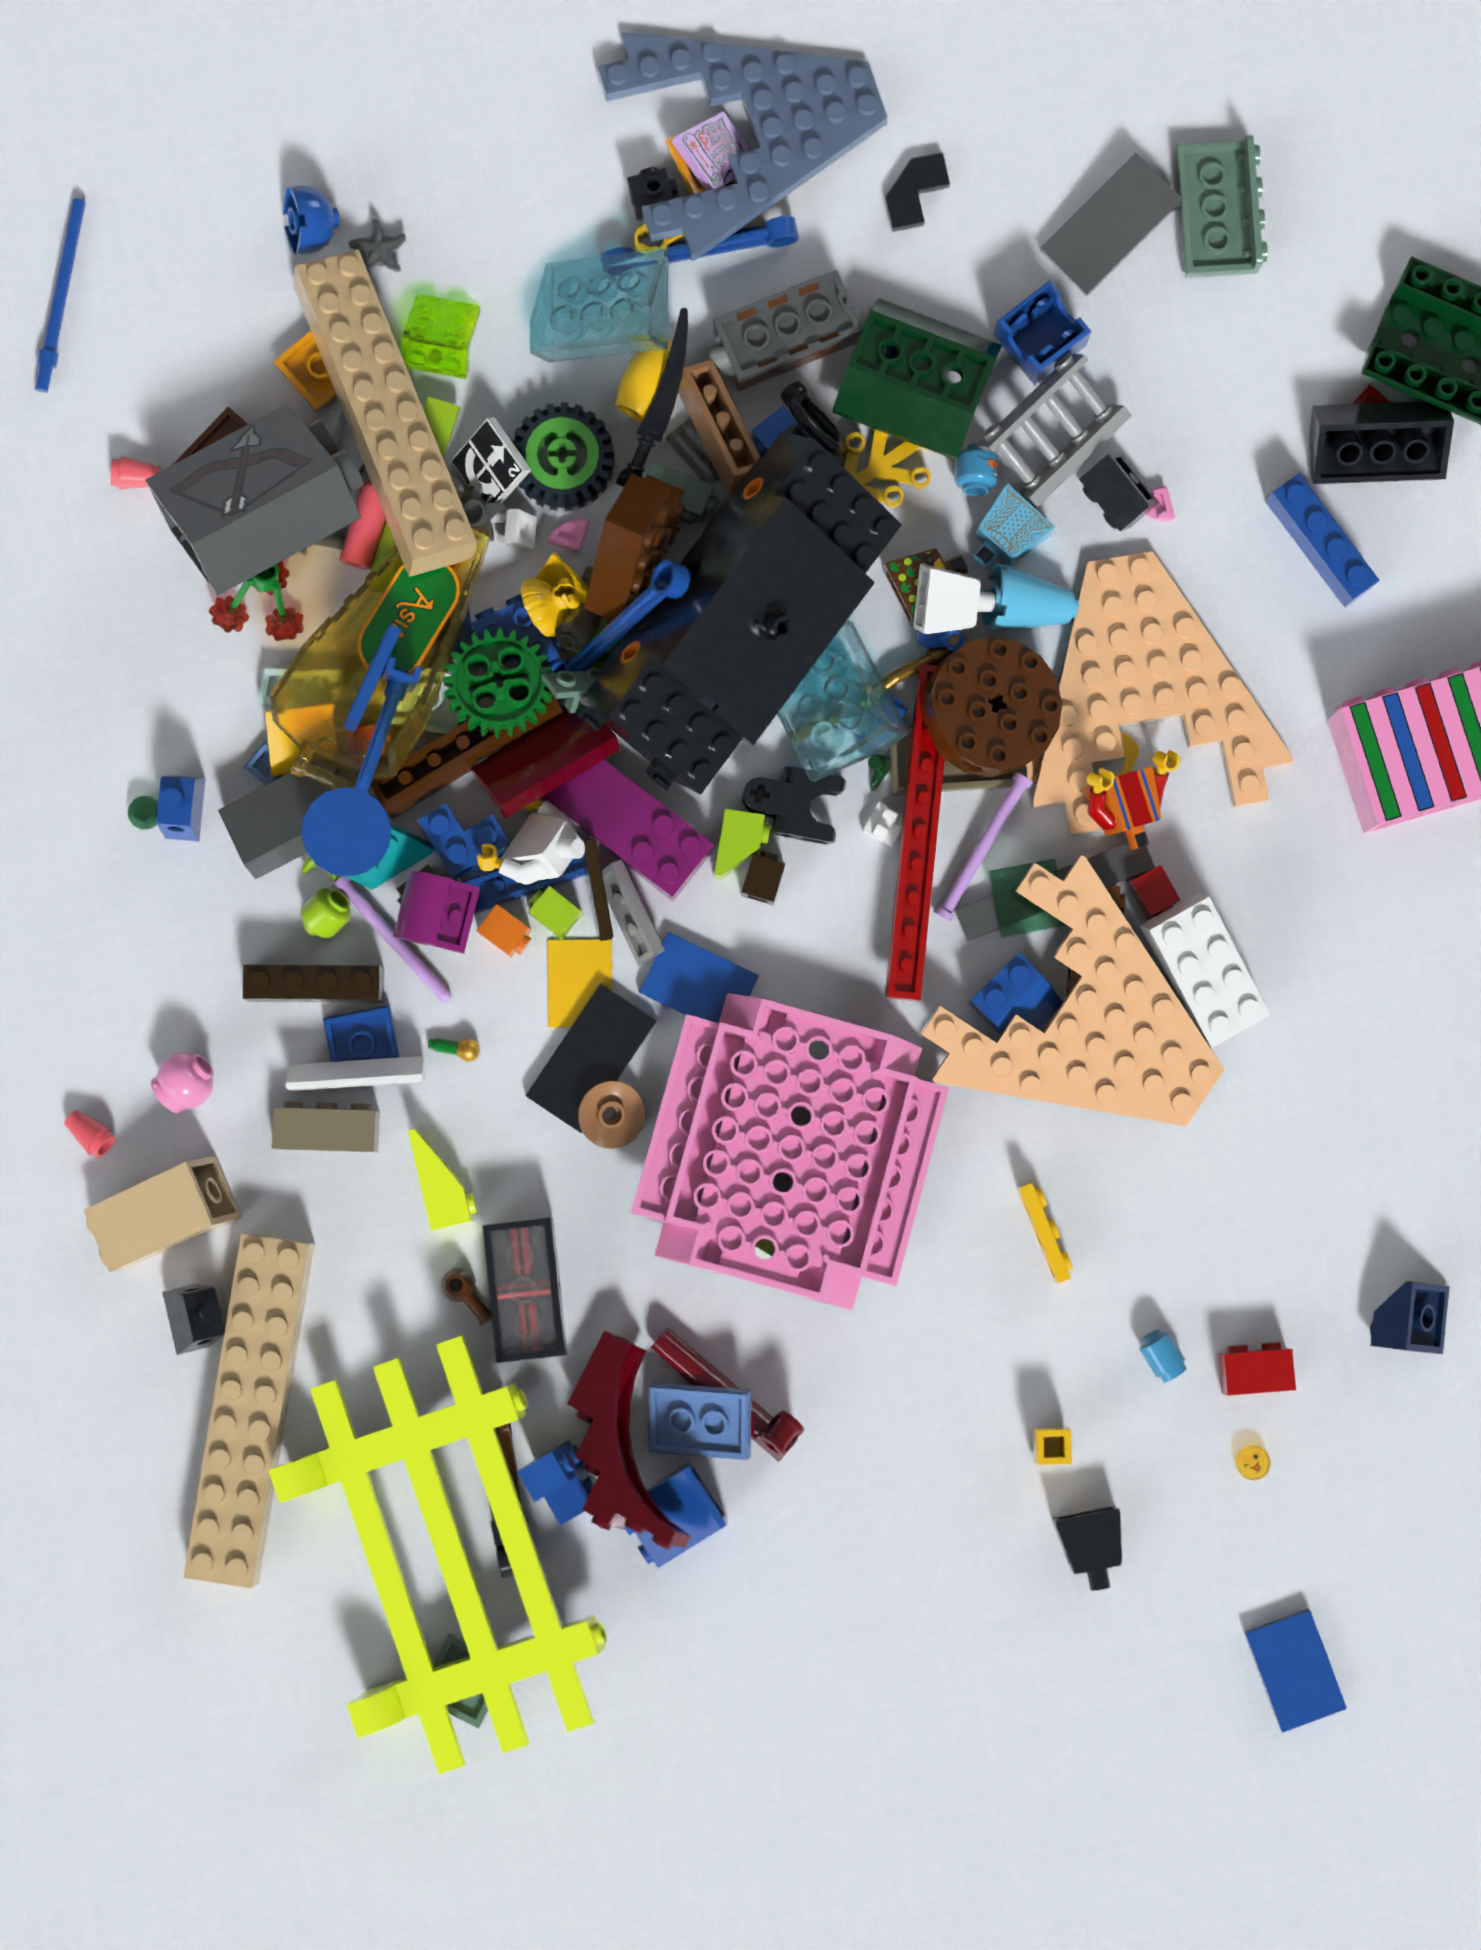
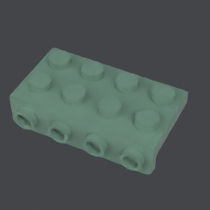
[1176,135,1268,278]

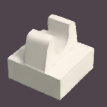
[497,509,537,551]
[863,801,903,848]

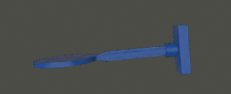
[301,657,422,877]

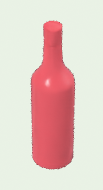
[339,479,386,570]

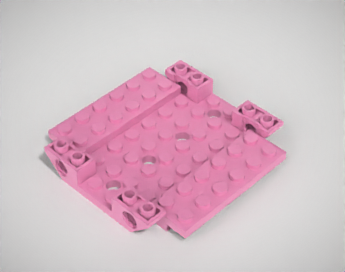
[631,993,949,1310]

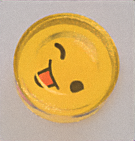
[1235,1445,1271,1480]

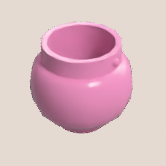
[151,1052,214,1114]

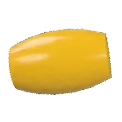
[615,334,686,422]

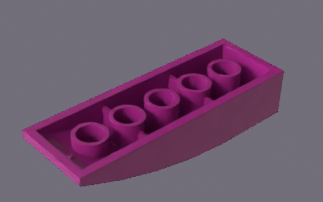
[541,759,715,901]

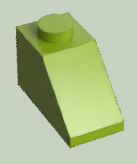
[714,809,771,880]

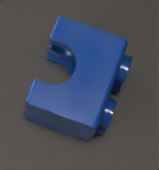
[993,280,1092,386]

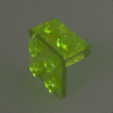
[401,294,480,379]

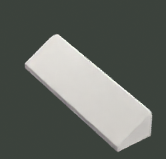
[285,1056,426,1091]

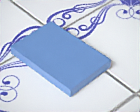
[648,1382,751,1460]

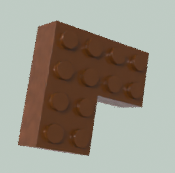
[584,474,685,621]

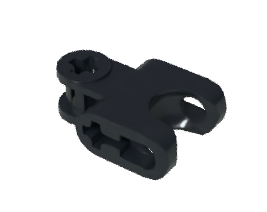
[742,766,846,845]

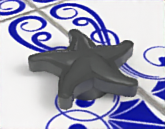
[349,219,406,274]
[462,484,506,542]

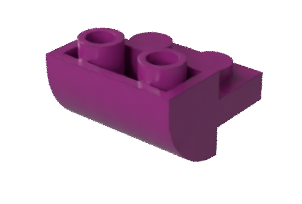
[393,871,480,954]

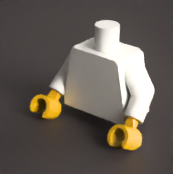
[477,799,585,885]

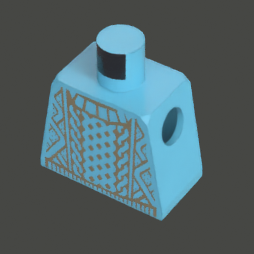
[973,484,1055,569]

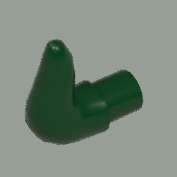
[868,754,891,791]

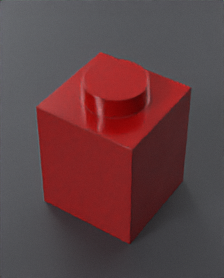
[1127,865,1181,919]

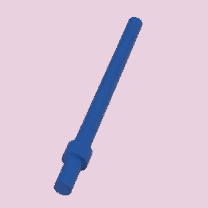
[35,198,86,393]

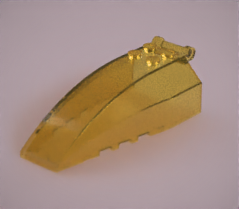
[270,526,490,789]

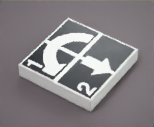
[451,417,531,504]

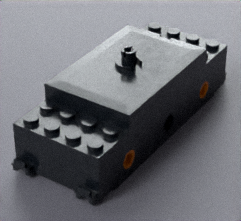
[575,424,902,795]

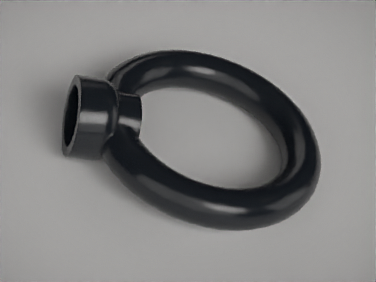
[780,381,847,456]

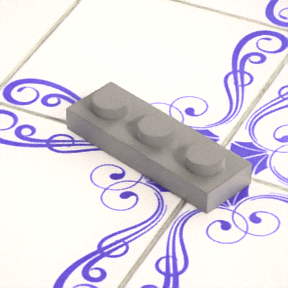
[602,860,665,965]

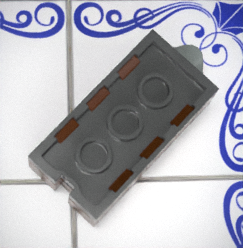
[709,270,862,391]

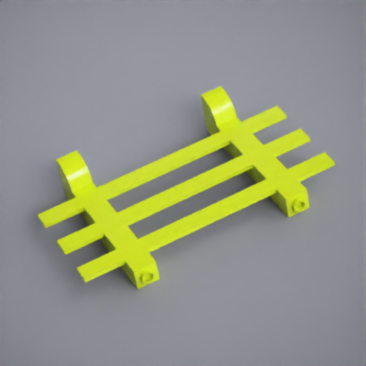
[268,1335,607,1774]

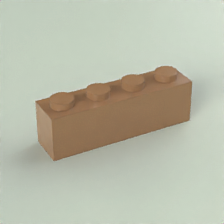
[678,360,761,497]

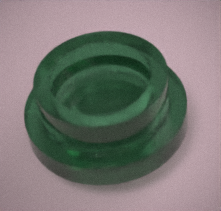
[128,796,158,830]

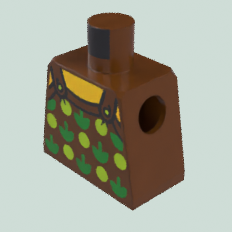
[883,549,969,627]

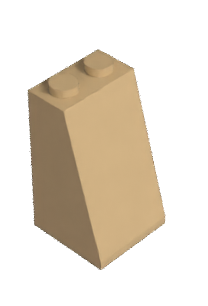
[83,1155,242,1273]

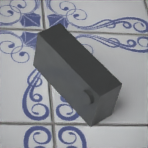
[218,748,357,880]

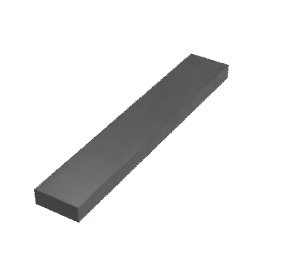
[955,843,1155,942]

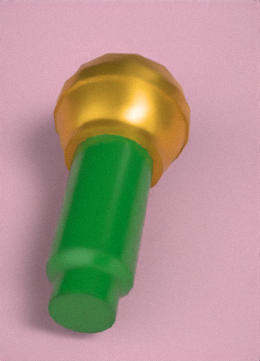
[428,1038,480,1062]

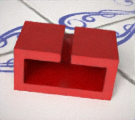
[1218,1342,1296,1396]

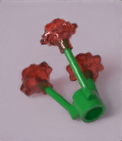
[208,561,304,641]

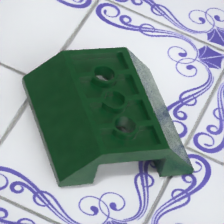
[1361,256,1481,425]
[832,298,1002,460]

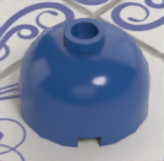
[282,186,339,254]

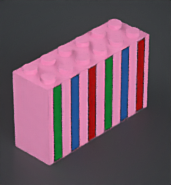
[1328,660,1481,834]

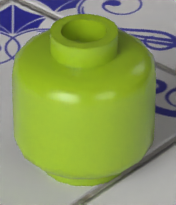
[301,888,351,938]

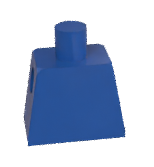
[156,775,206,842]

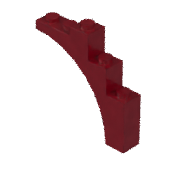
[567,1330,691,1550]

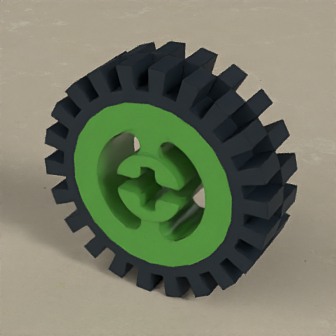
[512,402,615,511]

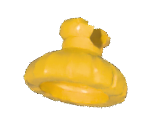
[520,577,579,637]

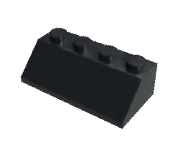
[1309,401,1454,484]

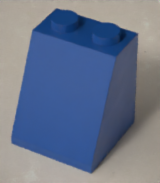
[625,1461,727,1568]

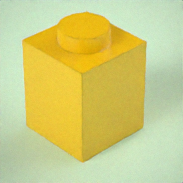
[1032,1426,1072,1465]

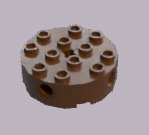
[921,636,1062,777]

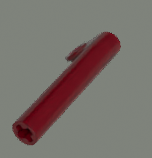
[650,1327,804,1462]

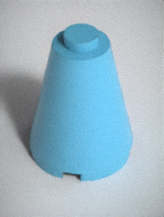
[982,564,1079,632]

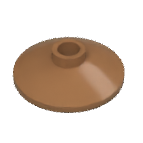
[578,1081,645,1149]

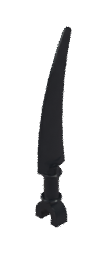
[615,307,688,487]

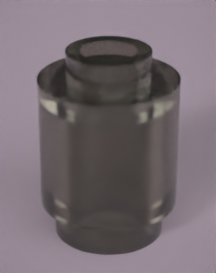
[555,603,601,652]

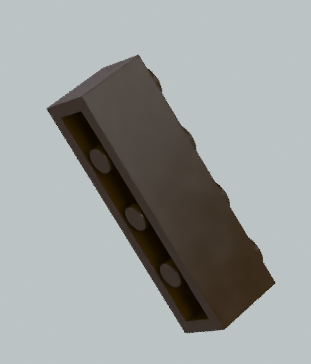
[242,965,384,1003]

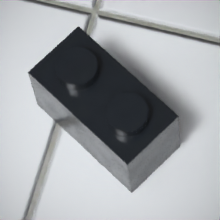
[1079,451,1160,532]

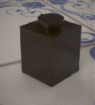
[741,851,785,906]

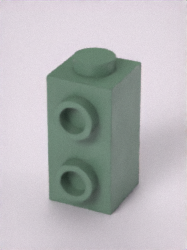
[644,461,718,524]

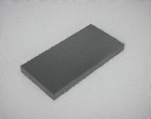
[1041,153,1183,296]

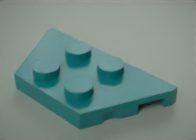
[323,791,435,890]

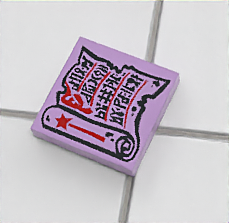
[672,111,750,191]

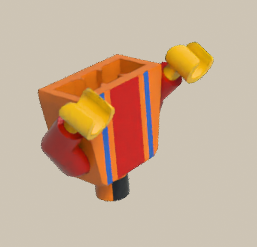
[1083,750,1180,851]

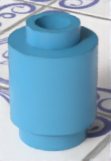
[1139,1329,1187,1383]

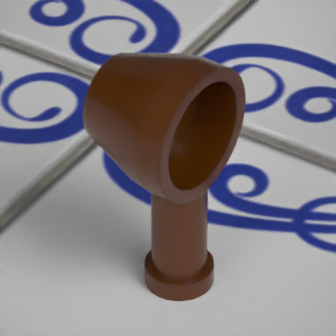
[441,1268,492,1326]

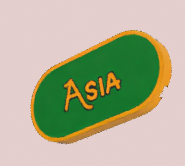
[358,564,460,679]

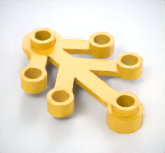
[844,428,931,508]

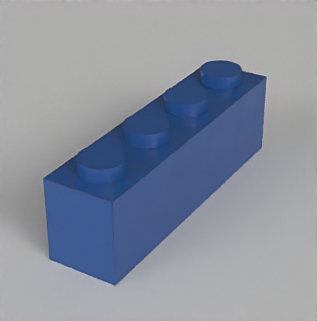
[1266,473,1380,608]

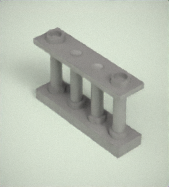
[977,354,1132,507]

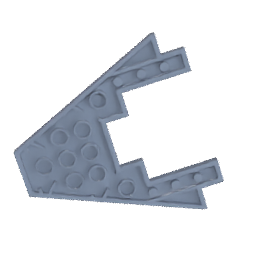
[597,32,888,261]

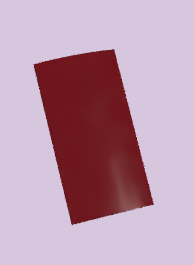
[470,710,620,819]

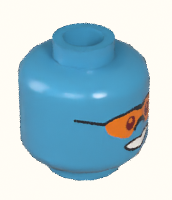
[954,443,998,496]

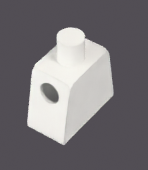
[913,564,995,634]

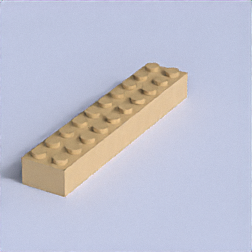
[293,250,477,577]
[183,1234,315,1588]

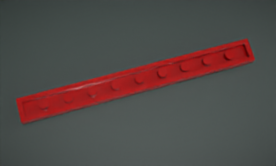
[884,664,945,1002]

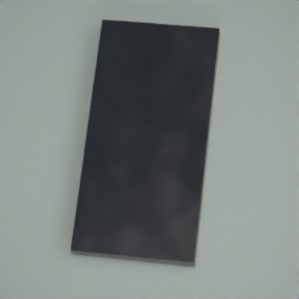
[525,984,657,1134]

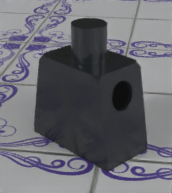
[162,1284,225,1355]
[1052,1505,1122,1591]

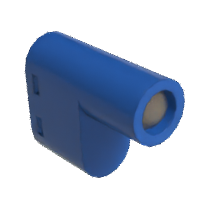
[915,630,965,650]

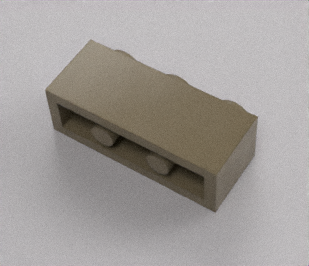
[271,1101,380,1152]

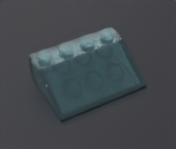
[530,248,668,363]
[778,620,909,782]

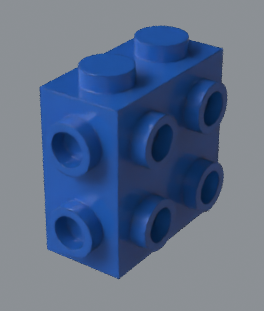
[468,594,563,686]

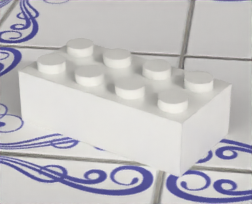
[1140,893,1270,1048]

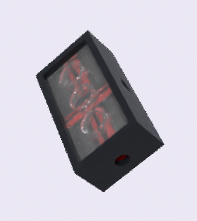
[482,1218,568,1363]

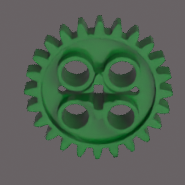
[443,628,553,738]

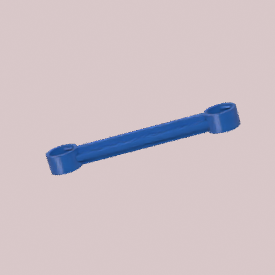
[601,216,799,279]
[550,560,690,673]

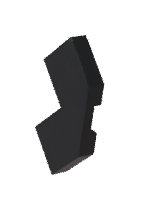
[885,152,950,232]

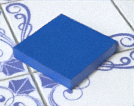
[323,1005,400,1062]

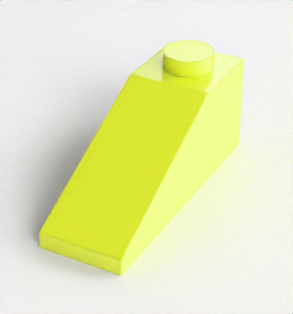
[408,1129,478,1231]

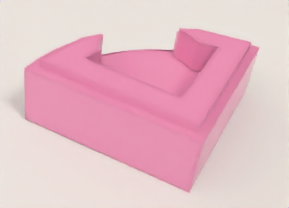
[1146,486,1175,521]
[547,519,590,554]

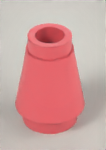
[111,456,160,490]
[64,1110,115,1157]

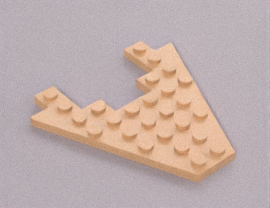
[1032,551,1294,836]
[921,854,1224,1126]

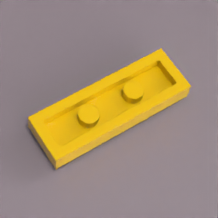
[1017,1183,1073,1283]

